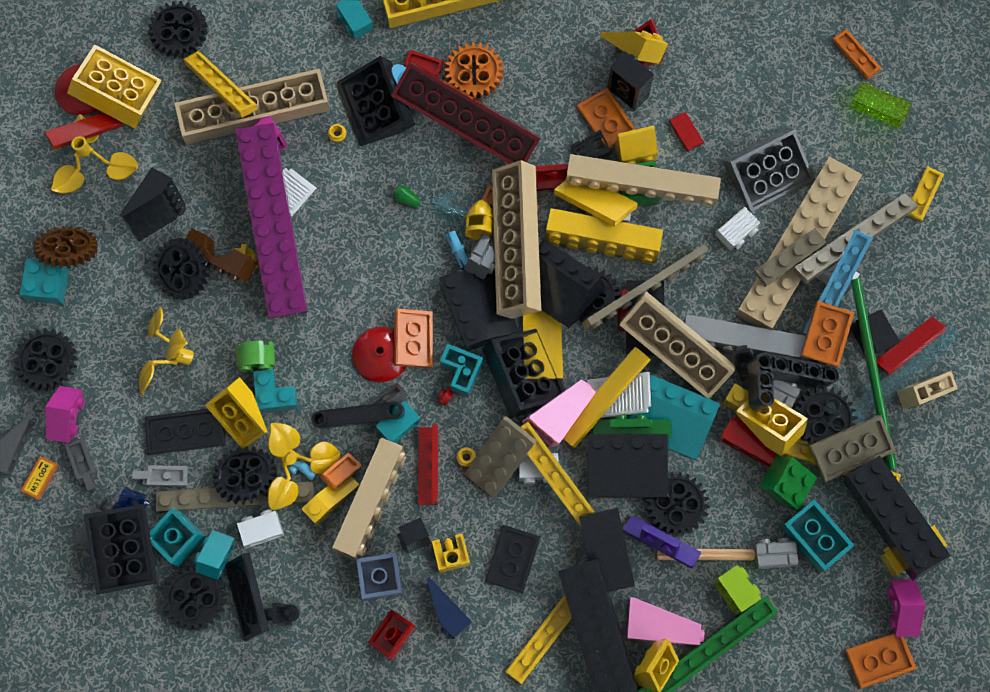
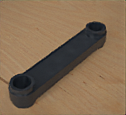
[311,401,405,429]

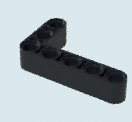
[747,352,839,412]

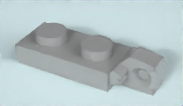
[132,465,189,487]

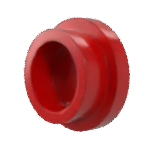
[436,388,453,406]

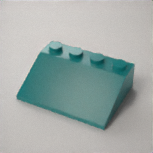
[629,374,720,460]

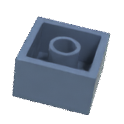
[356,553,403,601]

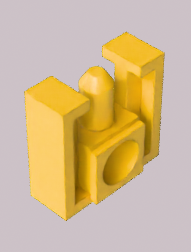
[432,533,470,573]

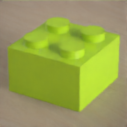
[712,565,761,616]

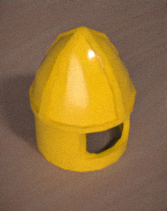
[465,199,494,240]

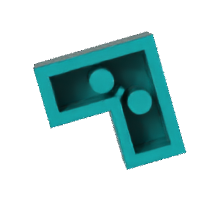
[440,344,483,398]
[253,369,298,414]

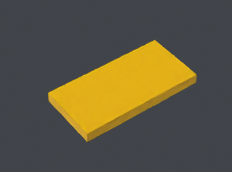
[554,181,638,226]
[523,311,563,379]

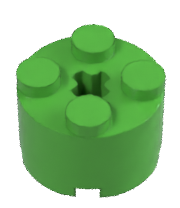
[235,341,275,374]

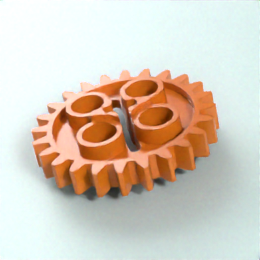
[444,42,504,99]

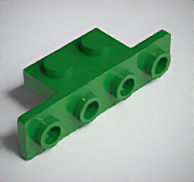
[593,415,671,439]

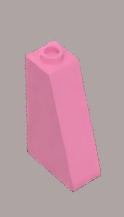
[522,380,596,448]
[626,597,704,646]

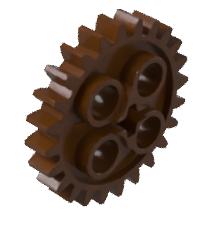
[33,226,98,269]

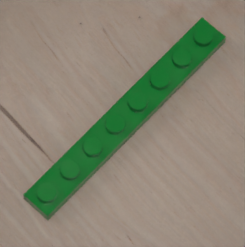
[640,596,778,692]

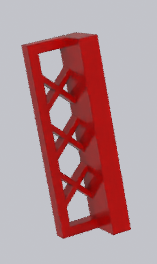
[535,164,569,191]
[418,424,438,506]

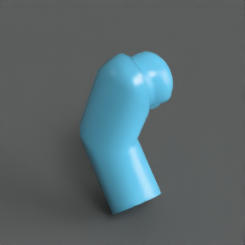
[288,461,317,481]

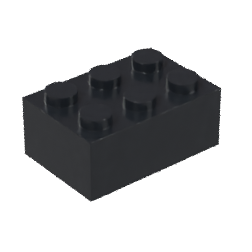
[607,51,654,111]

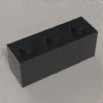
[397,517,431,553]

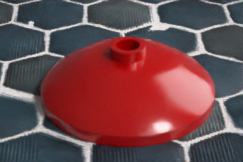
[55,64,98,115]
[352,327,406,383]

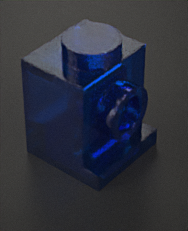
[116,487,149,510]

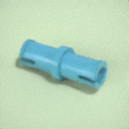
[445,231,469,270]

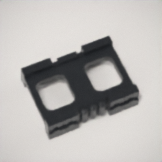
[570,130,613,159]

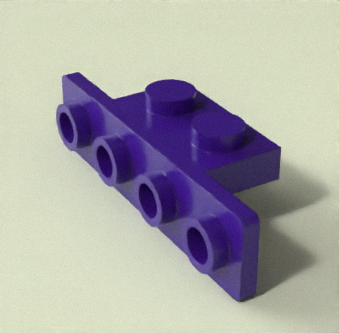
[623,515,701,568]

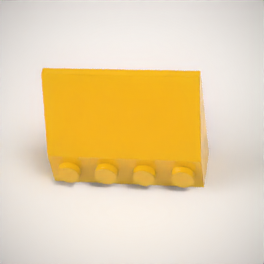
[67,45,162,129]

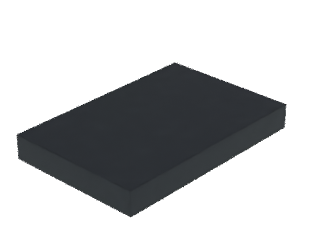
[485,525,541,594]

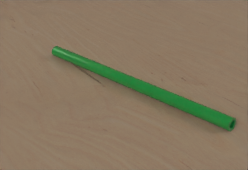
[851,278,897,469]

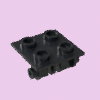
[850,309,900,355]

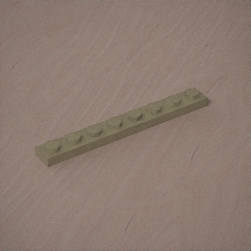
[793,193,918,284]
[582,244,709,330]
[156,481,314,512]

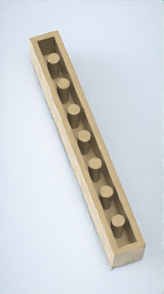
[566,154,721,207]

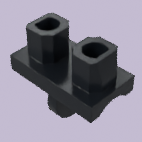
[731,345,754,381]
[264,603,300,626]

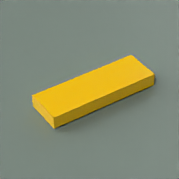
[908,166,944,222]

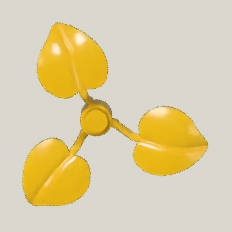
[51,114,138,194]
[139,306,194,395]
[268,423,340,510]

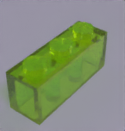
[849,82,912,129]

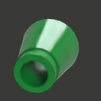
[393,184,421,209]

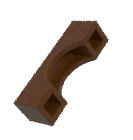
[185,228,257,283]

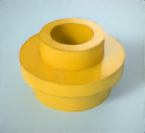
[328,124,347,142]
[457,447,476,467]

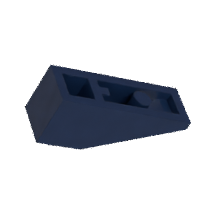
[427,577,471,639]

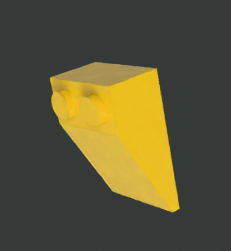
[599,31,668,64]
[205,377,268,449]
[736,398,808,456]

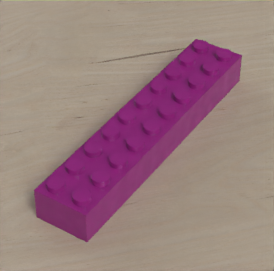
[235,123,308,319]

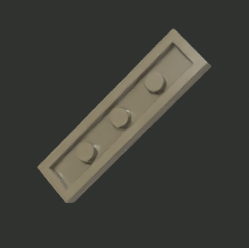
[754,228,827,287]

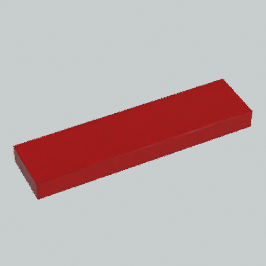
[45,112,123,150]
[876,316,946,376]

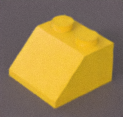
[615,125,658,164]
[634,638,679,692]

